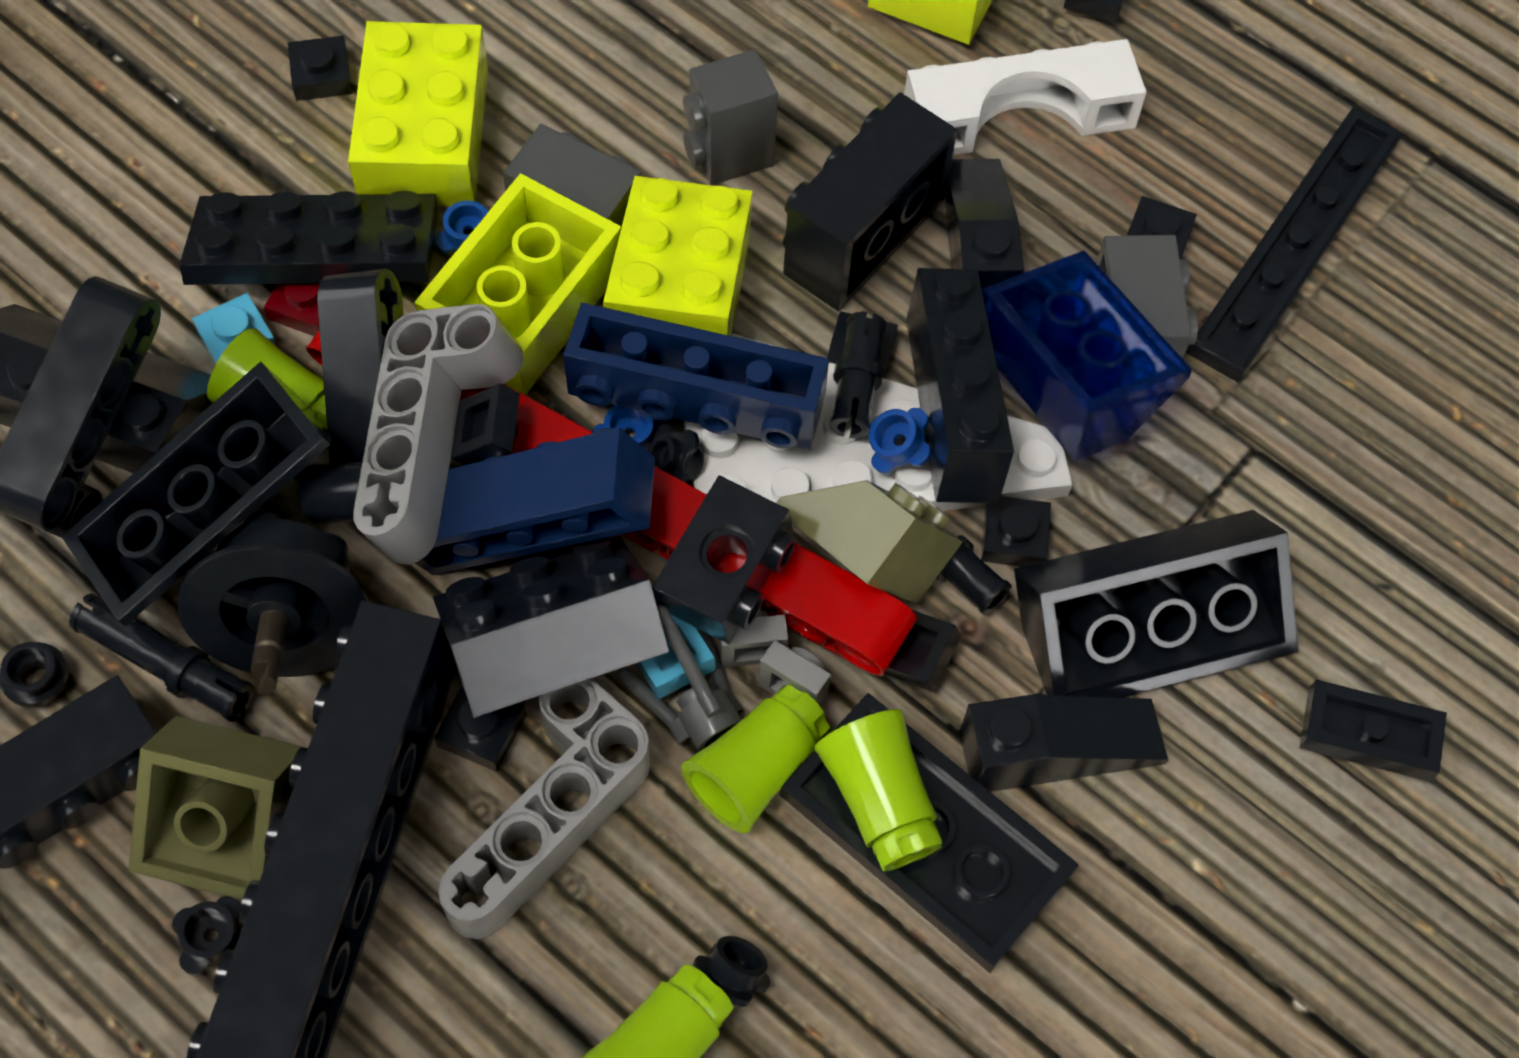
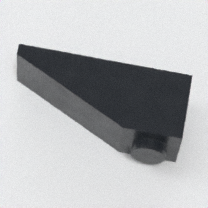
[945,159,1024,310]
[959,694,1168,792]

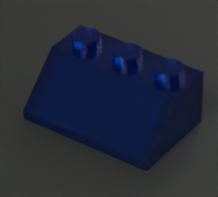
[982,250,1192,462]

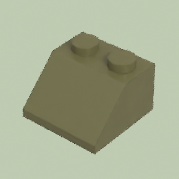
[776,480,963,604]
[128,716,303,900]

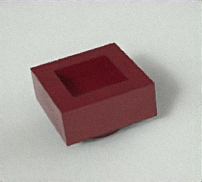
[263,283,320,336]

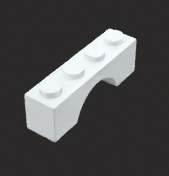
[904,39,1147,155]

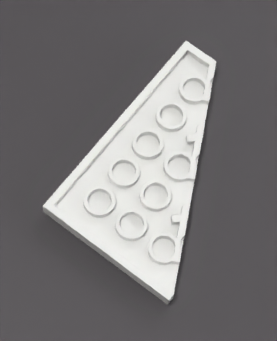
[683,333,1072,529]

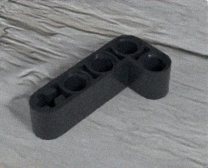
[299,268,404,524]
[0,276,161,538]

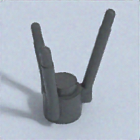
[617,604,742,751]

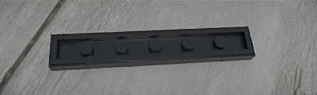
[1186,107,1403,383]

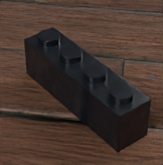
[906,268,1014,503]
[0,674,157,869]

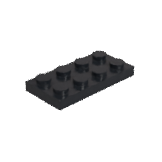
[179,191,438,285]
[780,693,1079,973]

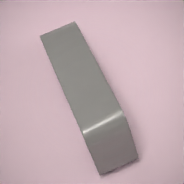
[354,304,523,565]
[438,678,650,939]

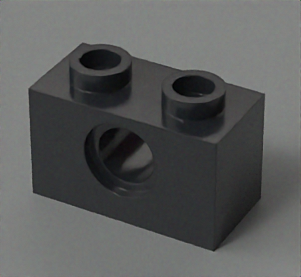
[652,475,797,644]

